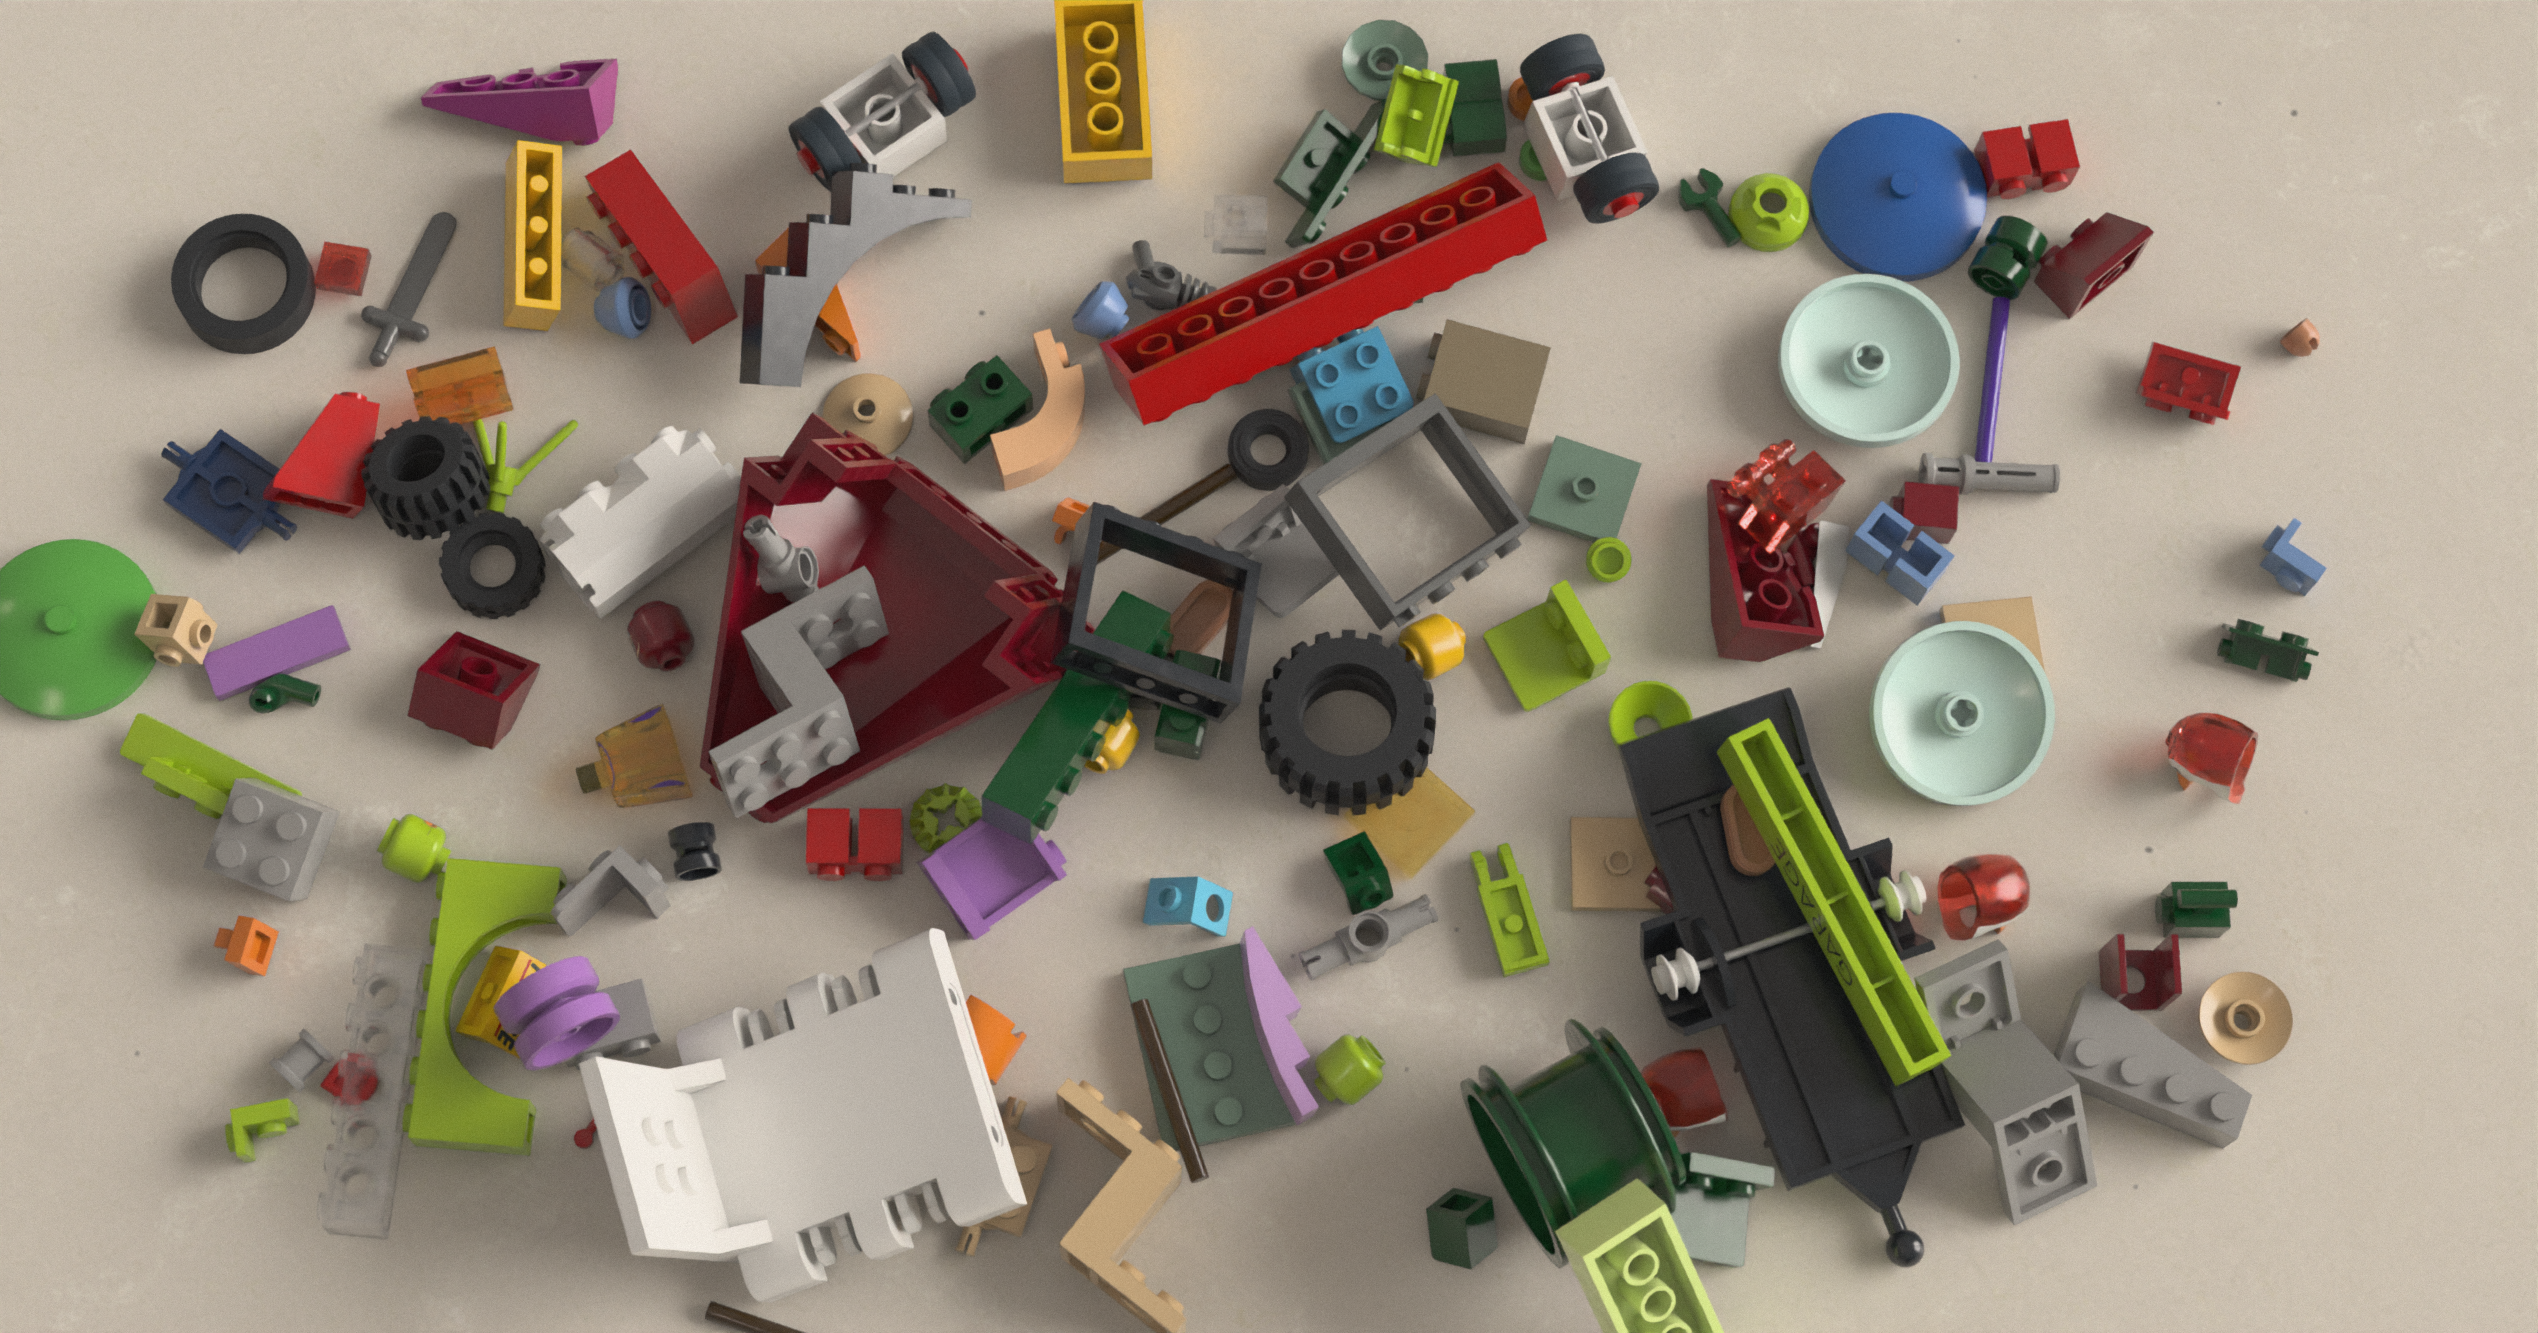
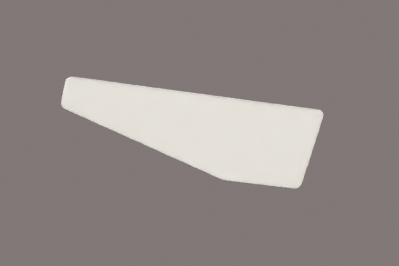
[1810,520,1850,648]

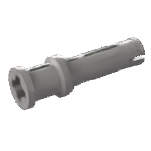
[1918,453,2060,495]

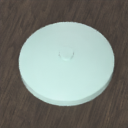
[1778,274,1960,448]
[1869,621,2055,806]

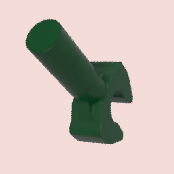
[1678,168,1742,247]

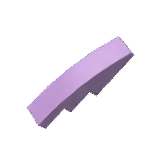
[1240,926,1319,1126]

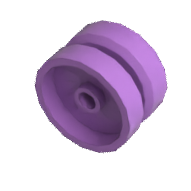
[494,956,620,1071]

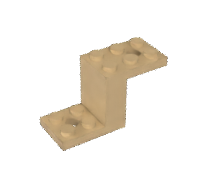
[1056,1078,1186,1333]

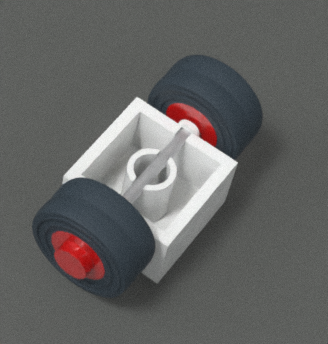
[788,31,976,192]
[1520,33,1659,224]

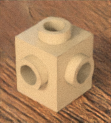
[134,594,218,667]

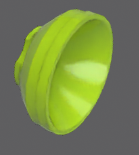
[1728,173,1809,252]
[1608,681,1693,749]

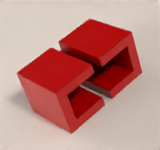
[1974,119,2080,199]
[806,808,904,881]

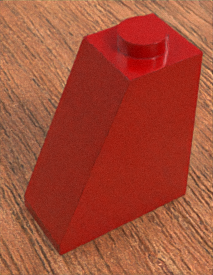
[263,392,380,519]

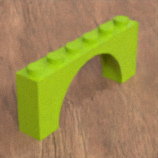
[402,858,567,1156]

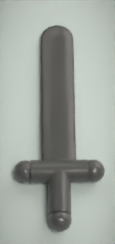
[361,212,456,367]

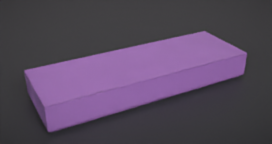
[203,605,351,701]

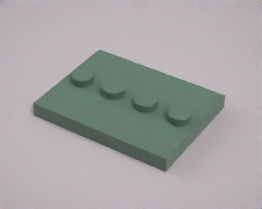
[1123,943,1302,1152]

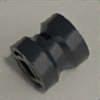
[668,822,722,881]

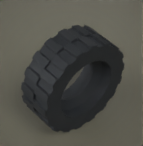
[439,512,546,619]

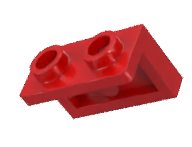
[2136,341,2241,425]

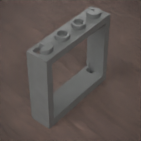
[1284,393,1531,631]

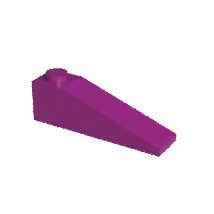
[421,58,618,146]

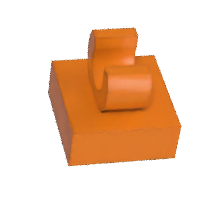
[1052,497,1090,544]
[213,915,279,977]

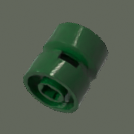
[1967,216,2048,300]

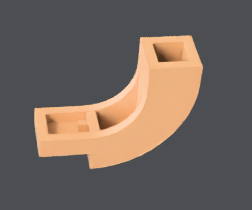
[990,329,1086,491]

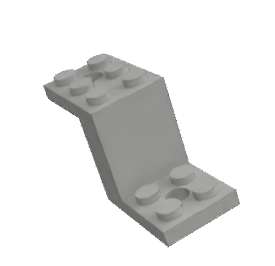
[708,566,889,818]
[1914,939,2097,1226]

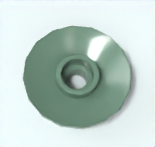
[1341,20,1428,101]

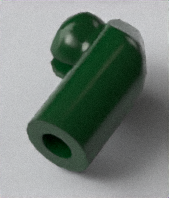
[249,674,321,714]

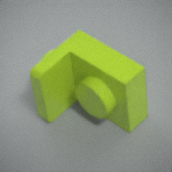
[225,1098,300,1163]

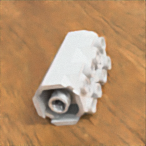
[539,426,741,619]

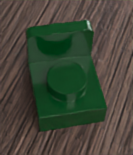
[1323,831,1394,915]

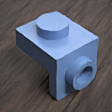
[2259,518,2327,596]

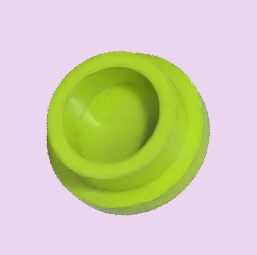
[1586,537,1632,583]

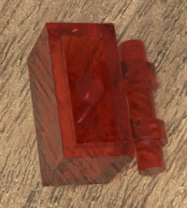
[1726,439,1846,554]

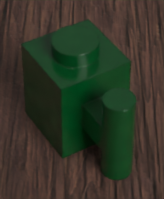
[2155,882,2238,938]

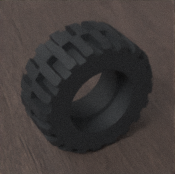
[1259,630,1436,816]

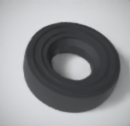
[1227,409,1309,491]

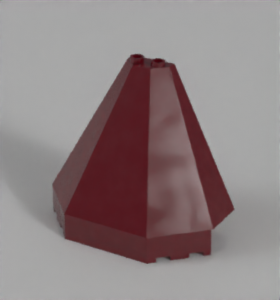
[699,412,1095,824]

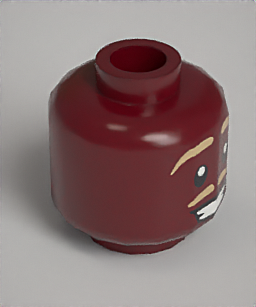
[627,600,694,672]

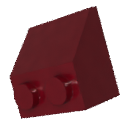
[2033,212,2154,319]
[407,631,541,750]

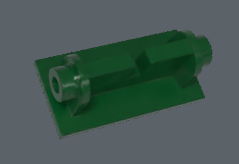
[2217,619,2319,682]

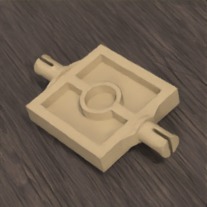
[955,1096,1053,1257]

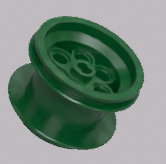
[1460,1019,1686,1269]

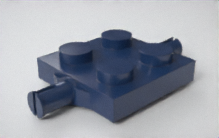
[161,429,297,554]

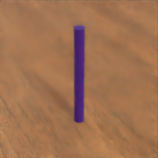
[1974,297,2010,462]

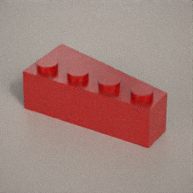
[585,149,738,345]

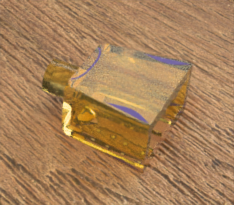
[575,704,693,808]

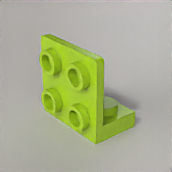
[1483,579,1611,712]

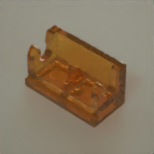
[406,346,514,424]

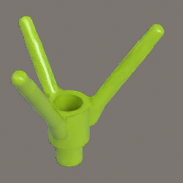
[471,409,578,513]

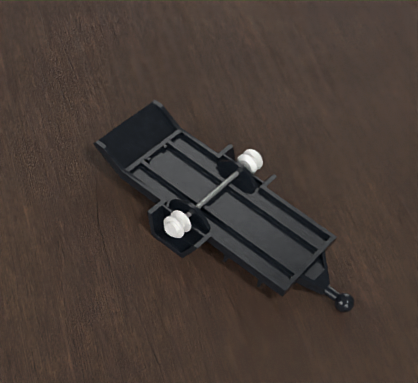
[1617,687,1965,1268]

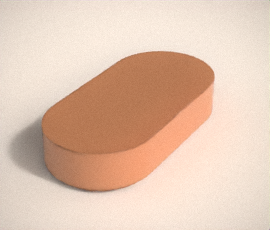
[1167,580,1233,659]
[1720,785,1775,876]

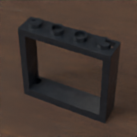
[1050,502,1262,724]

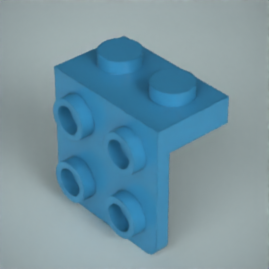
[1289,326,1414,443]

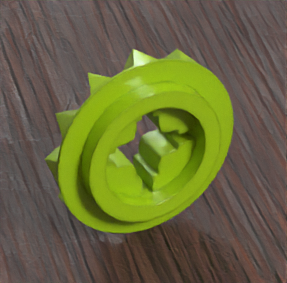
[909,783,982,853]

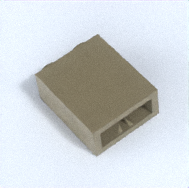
[1416,319,1551,444]

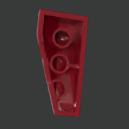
[1707,479,1824,662]

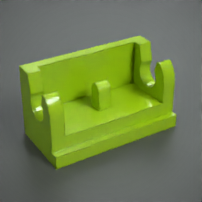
[1374,64,1459,167]

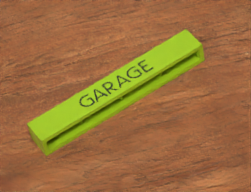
[1717,718,1952,1086]

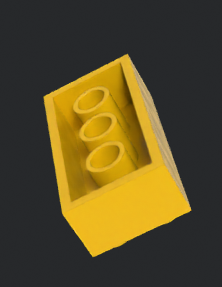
[1054,0,1152,184]

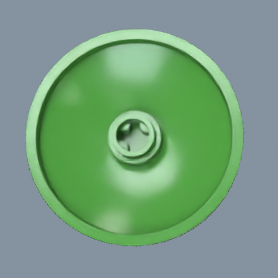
[0,539,157,721]

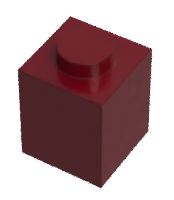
[1889,481,1959,544]

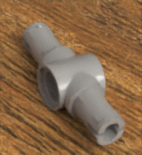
[743,515,819,602]
[1299,894,1438,980]

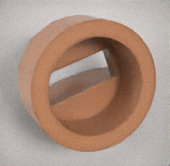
[2279,318,2320,357]

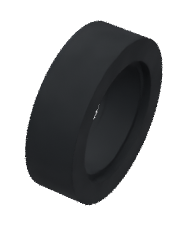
[171,213,316,354]

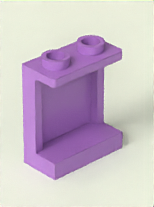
[916,817,1067,940]

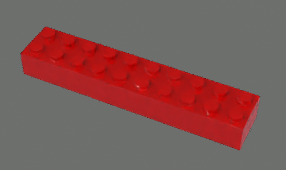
[1099,162,1547,426]

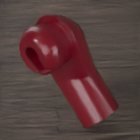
[1786,523,1819,589]

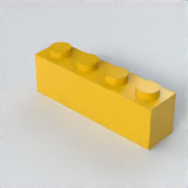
[503,140,562,331]

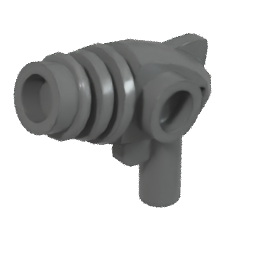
[1126,240,1216,310]

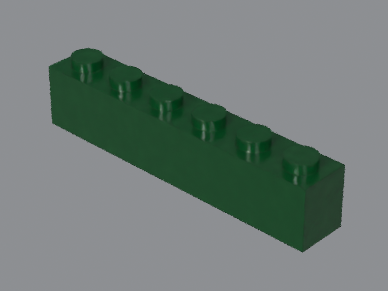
[981,590,1174,844]

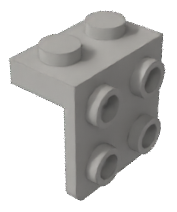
[1213,484,1339,618]
[550,845,671,936]

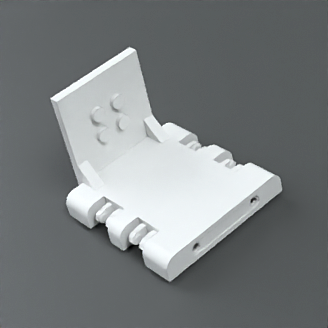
[579,928,1027,1303]

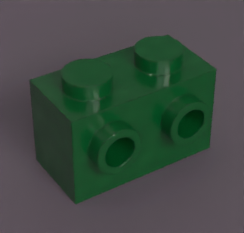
[927,355,1033,465]

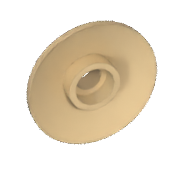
[823,373,913,456]
[2198,972,2293,1065]

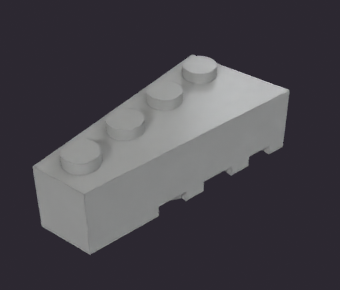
[2054,981,2252,1148]

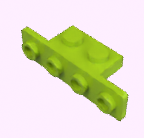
[120,713,302,819]

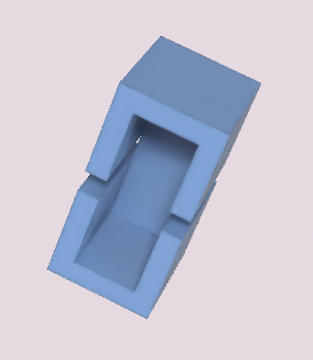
[1845,500,1955,606]

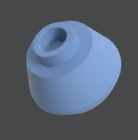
[594,277,651,339]
[1072,281,1130,340]

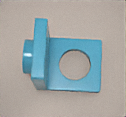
[1143,876,1233,937]

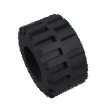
[361,416,490,540]

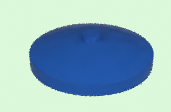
[1809,113,1987,282]

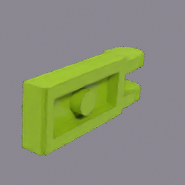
[1469,843,1550,978]

